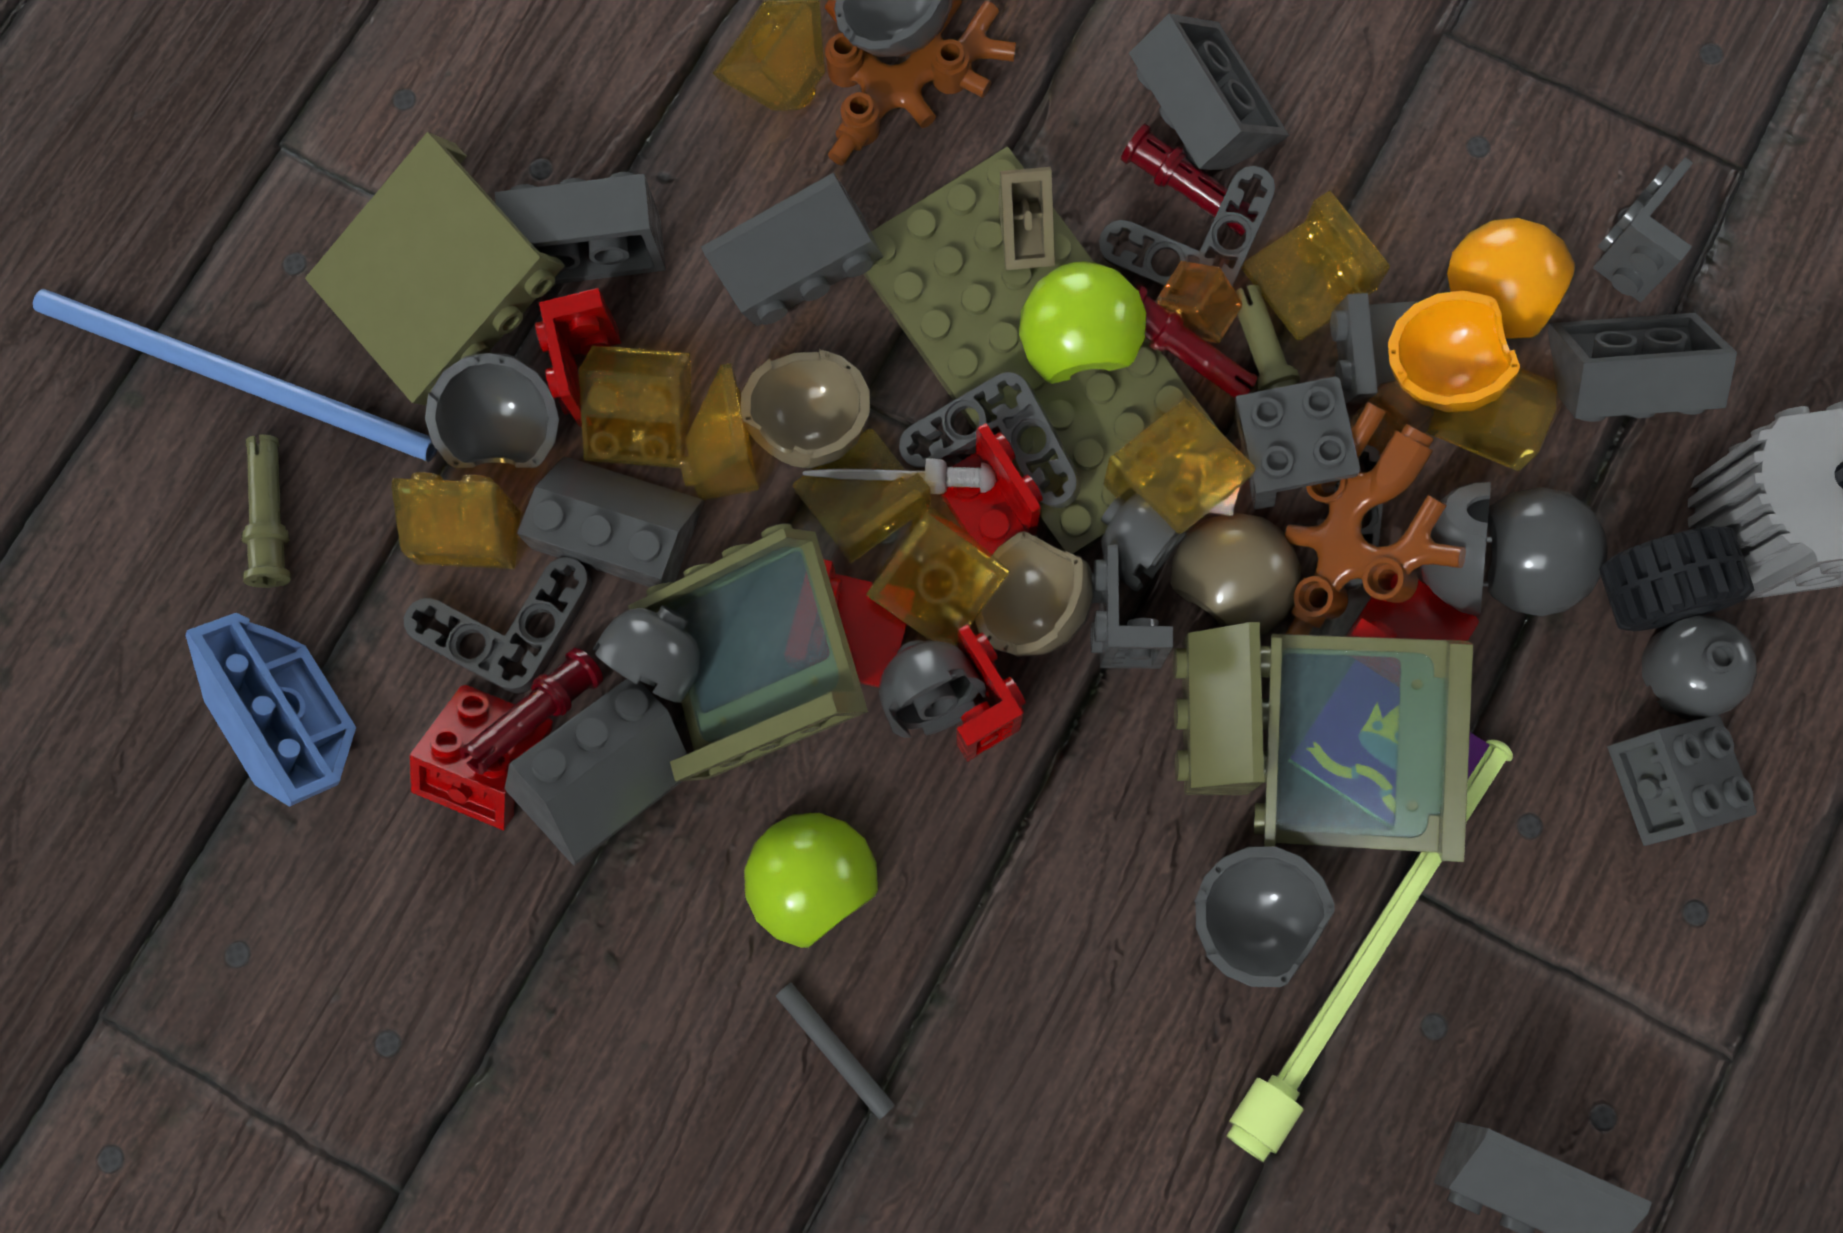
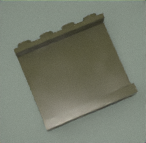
[305,132,565,405]

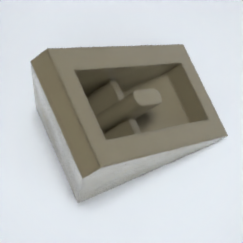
[998,167,1055,270]

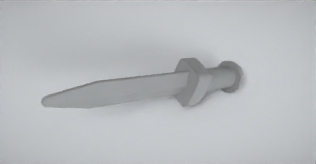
[802,458,997,494]

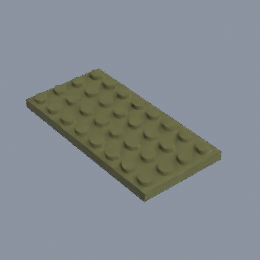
[864,146,1233,556]

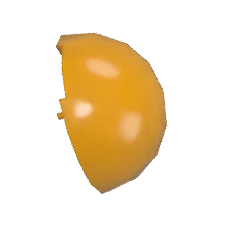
[1447,218,1575,339]
[1388,291,1520,412]

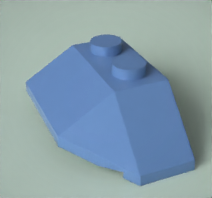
[185,613,356,807]

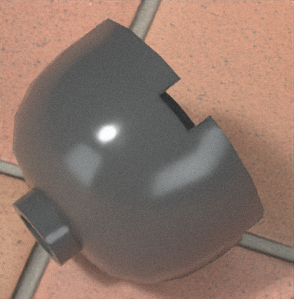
[1101,488,1199,592]
[593,605,700,703]
[1642,615,1757,720]
[879,640,987,738]

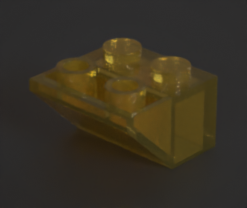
[578,346,691,468]
[391,472,521,569]

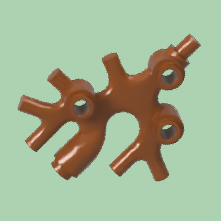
[825,0,1016,166]
[1285,402,1466,635]

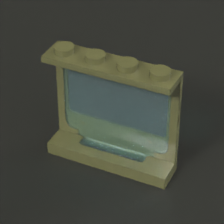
[628,524,868,782]
[1254,634,1473,862]

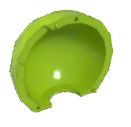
[1019,261,1146,384]
[744,813,878,948]

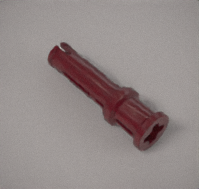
[1120,123,1257,237]
[1137,285,1257,401]
[460,648,603,775]

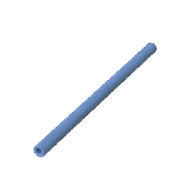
[33,289,437,462]

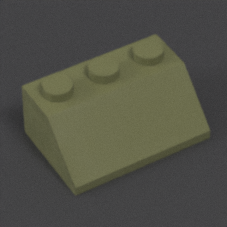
[1173,622,1264,795]

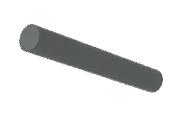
[775,982,895,1120]

